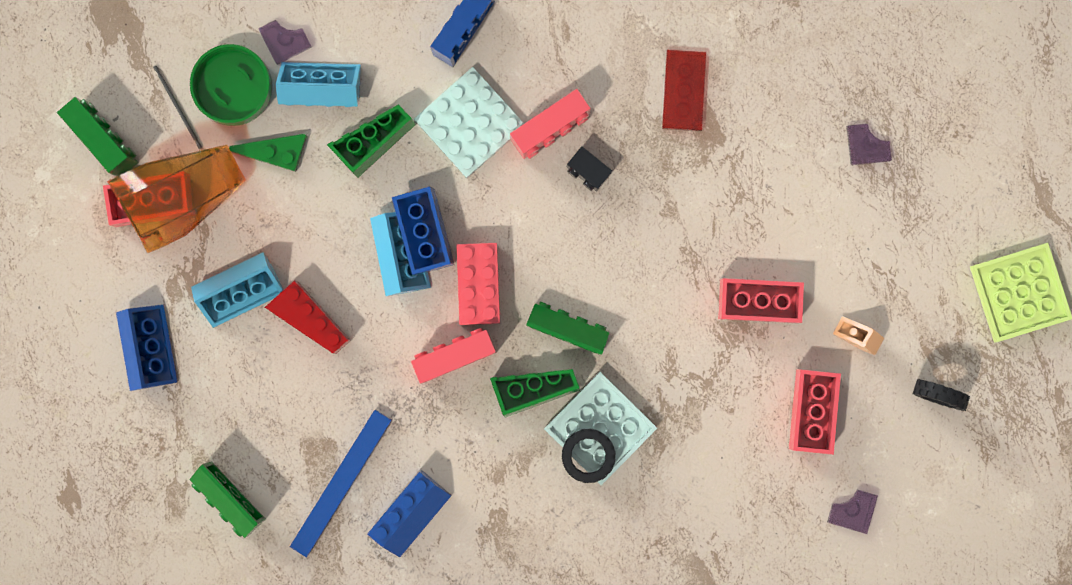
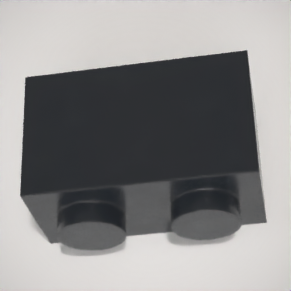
[566,146,613,191]

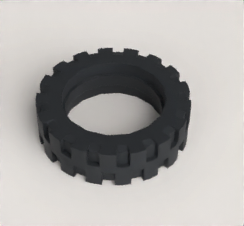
[912,379,970,411]
[562,429,616,483]

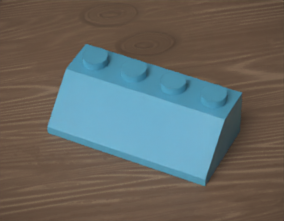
[276,62,361,107]
[370,212,431,296]
[191,252,283,328]

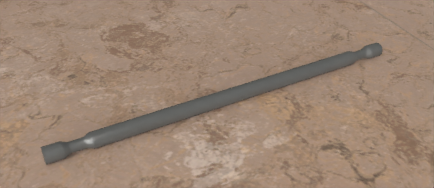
[153,65,202,149]

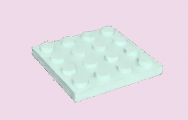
[414,67,524,178]
[544,372,657,485]

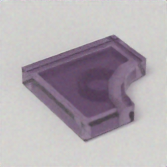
[258,20,312,65]
[846,124,892,166]
[827,489,878,534]

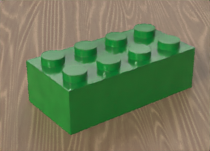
[57,97,139,178]

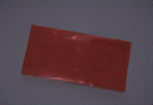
[662,50,706,131]

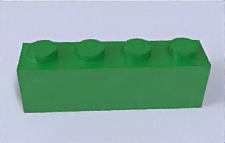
[526,301,609,355]
[189,461,266,538]

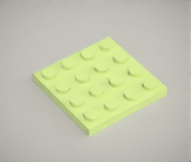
[970,243,1072,343]

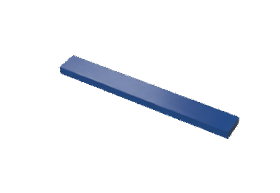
[290,410,392,557]

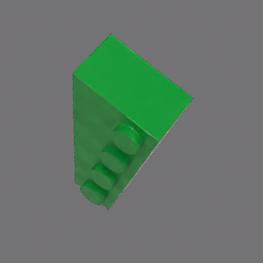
[327,104,416,178]
[490,369,580,417]

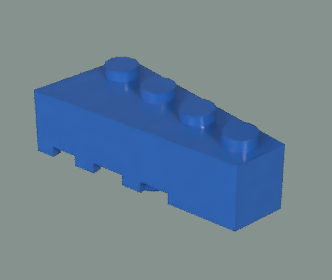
[430,0,495,67]

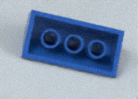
[392,186,455,275]
[116,304,178,391]
[367,470,452,557]

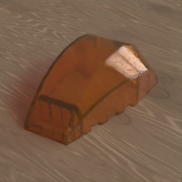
[107,145,246,253]

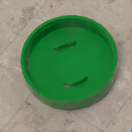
[190,44,272,126]

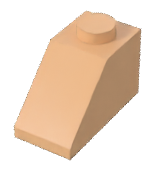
[833,316,885,355]

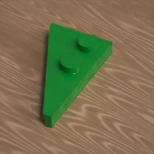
[228,134,307,172]

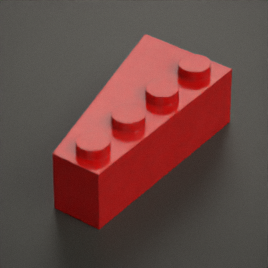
[264,280,351,354]

